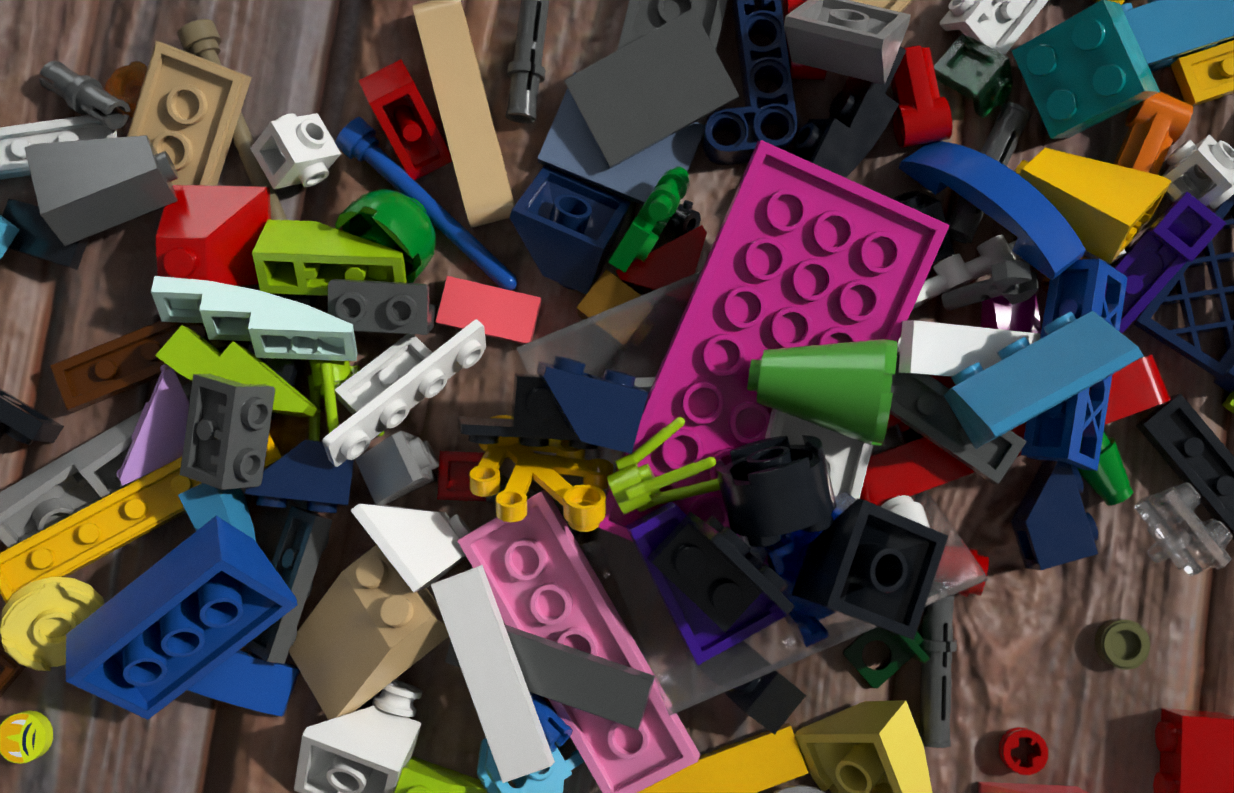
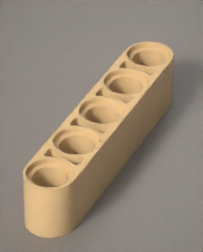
[413,0,515,228]

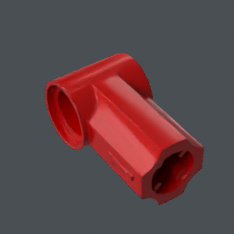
[891,45,953,148]

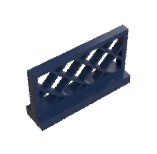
[1134,194,1234,393]

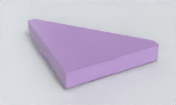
[116,364,189,486]

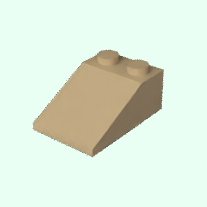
[289,544,449,720]

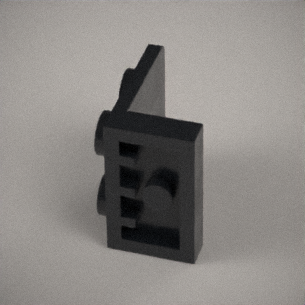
[647,511,795,632]

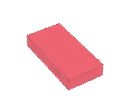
[436,276,542,346]

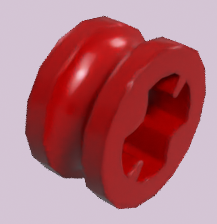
[998,727,1048,775]

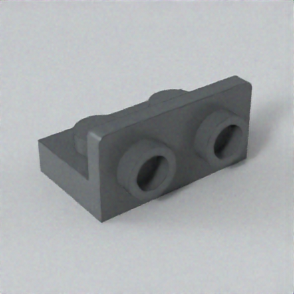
[328,279,437,335]
[180,374,275,490]

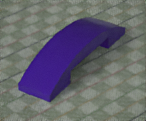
[1105,192,1226,333]

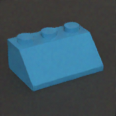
[944,311,1144,449]

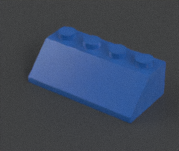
[66,516,297,720]

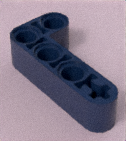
[703,0,797,165]

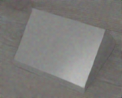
[784,0,911,85]

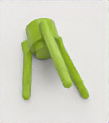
[307,360,384,441]
[607,417,720,514]

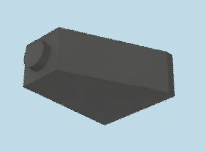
[25,135,179,246]

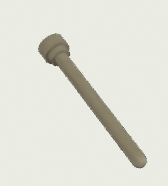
[177,19,288,220]

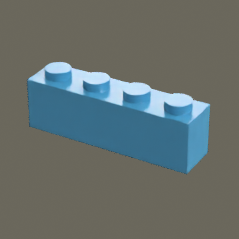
[1121,0,1234,73]

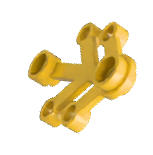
[469,415,614,532]

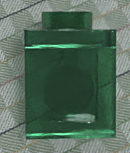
[934,33,1013,118]

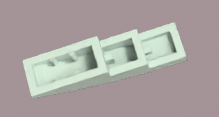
[151,276,357,361]

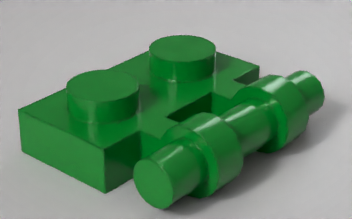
[608,167,690,273]

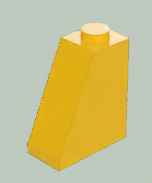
[1014,148,1171,264]

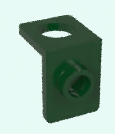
[843,625,930,688]

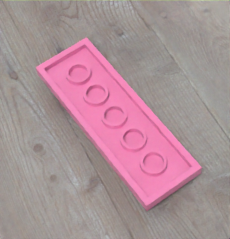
[457,489,700,793]

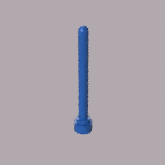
[335,117,517,291]

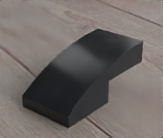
[2,199,90,270]

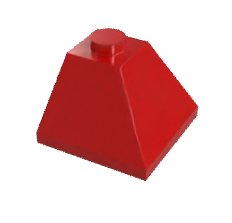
[156,185,271,286]

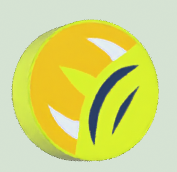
[0,710,53,764]

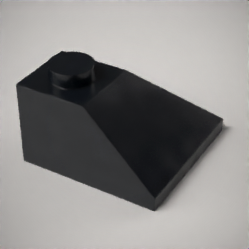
[791,498,948,640]

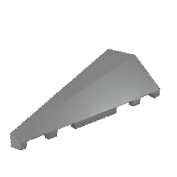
[0,381,192,548]

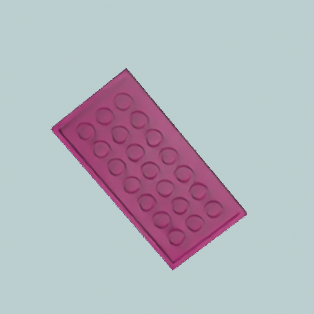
[598,140,950,596]

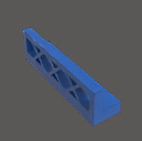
[1021,259,1128,471]

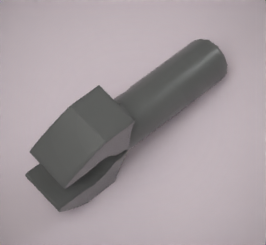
[942,260,1039,311]

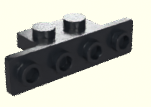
[457,373,598,450]

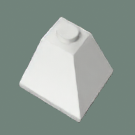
[351,504,471,593]
[294,706,422,793]

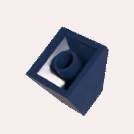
[509,165,631,294]

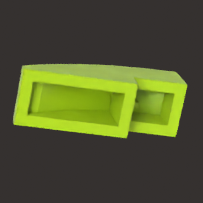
[155,325,321,418]

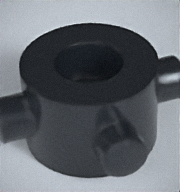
[667,200,701,239]

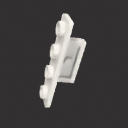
[322,319,486,467]

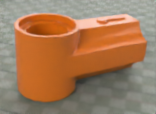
[1113,91,1194,175]

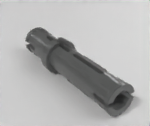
[505,0,550,123]
[947,102,1031,244]
[919,593,957,748]

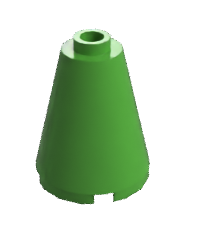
[747,339,897,446]

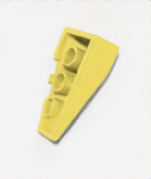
[795,700,933,793]

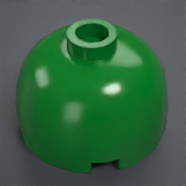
[335,189,436,283]

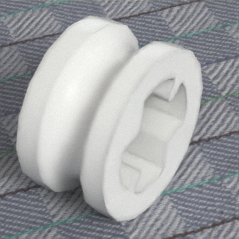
[372,680,423,717]

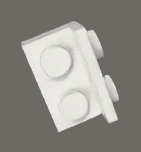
[939,0,1049,63]

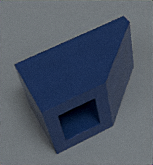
[537,356,648,454]
[245,440,354,513]
[1011,460,1099,570]

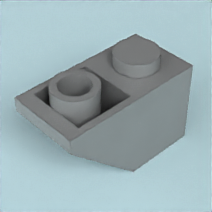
[355,431,439,505]

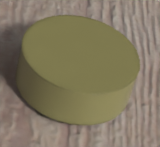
[1095,618,1150,670]

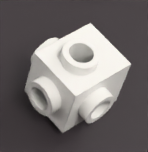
[250,113,341,189]
[1163,134,1234,209]

